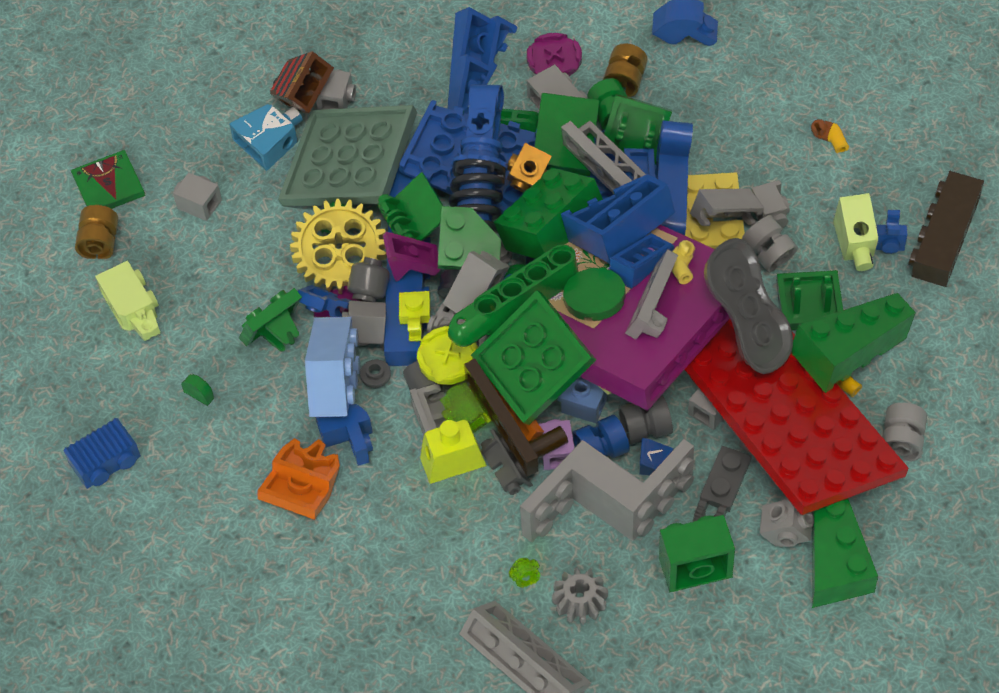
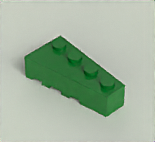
[791,293,916,393]

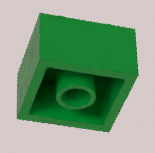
[659,515,735,593]

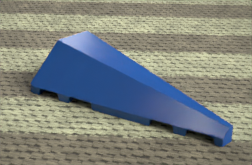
[447,7,517,114]

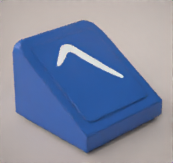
[640,438,673,476]

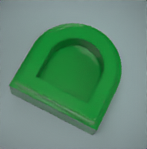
[181,374,214,406]

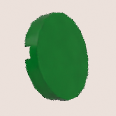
[563,268,626,321]

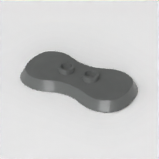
[704,238,793,374]

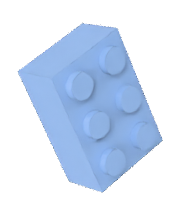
[305,317,360,417]

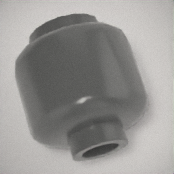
[347,257,390,302]

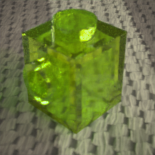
[440,382,492,433]

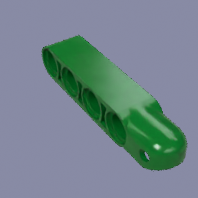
[448,245,579,347]

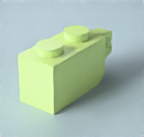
[95,261,160,341]

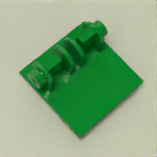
[378,172,443,241]

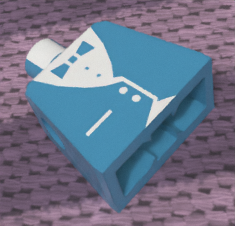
[229,104,303,171]

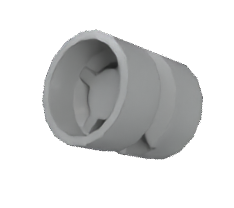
[741,215,798,272]
[882,402,927,462]

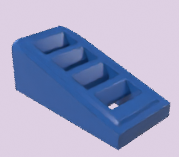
[610,233,674,289]

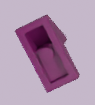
[383,232,441,282]

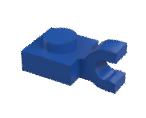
[876,210,907,254]
[298,285,352,317]

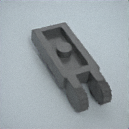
[693,446,752,522]

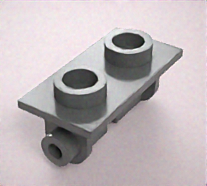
[481,429,533,495]

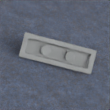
[625,249,678,339]

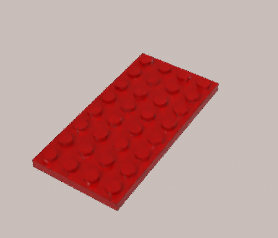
[684,319,909,515]

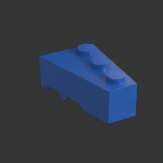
[561,174,675,264]

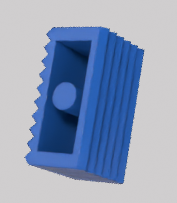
[63,418,141,489]

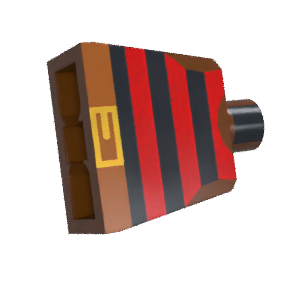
[270,51,334,113]

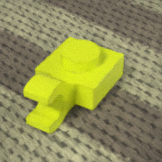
[399,291,431,342]

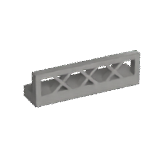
[561,121,646,194]
[459,601,592,693]

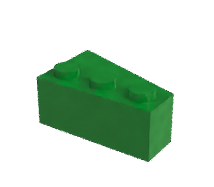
[812,498,878,608]

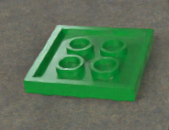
[471,290,596,425]

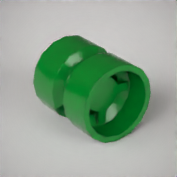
[587,78,627,130]

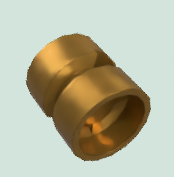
[603,43,647,97]
[75,205,119,259]

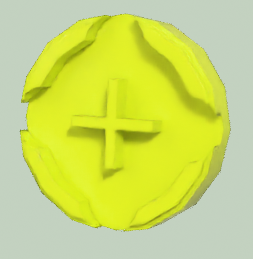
[417,326,478,385]

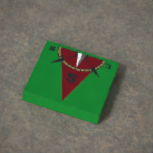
[71,150,145,209]

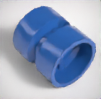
[572,414,630,459]

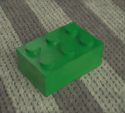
[494,167,603,259]

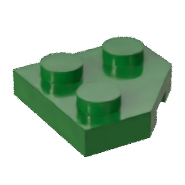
[438,206,501,270]

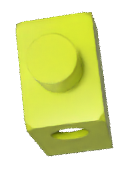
[420,420,487,484]

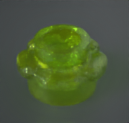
[509,558,540,588]

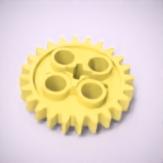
[290,199,387,294]

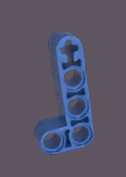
[656,121,693,236]

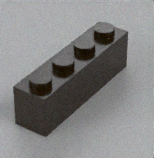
[908,171,984,287]

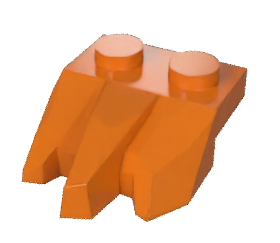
[258,438,340,520]

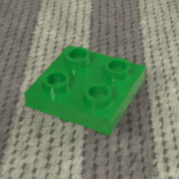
[601,94,672,165]
[776,270,843,330]
[239,288,302,352]

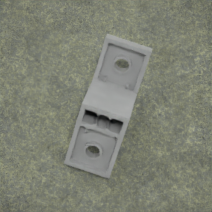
[520,439,695,542]

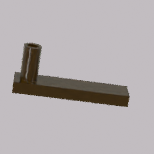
[464,359,568,477]

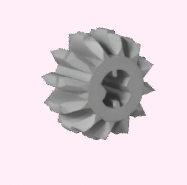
[552,567,608,625]

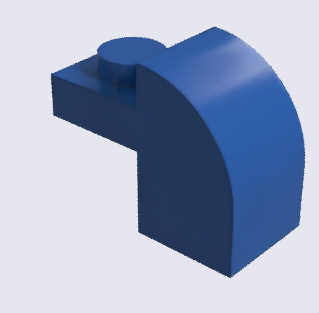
[652,0,718,46]
[315,404,373,466]

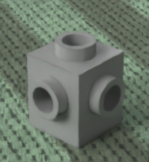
[760,498,814,547]

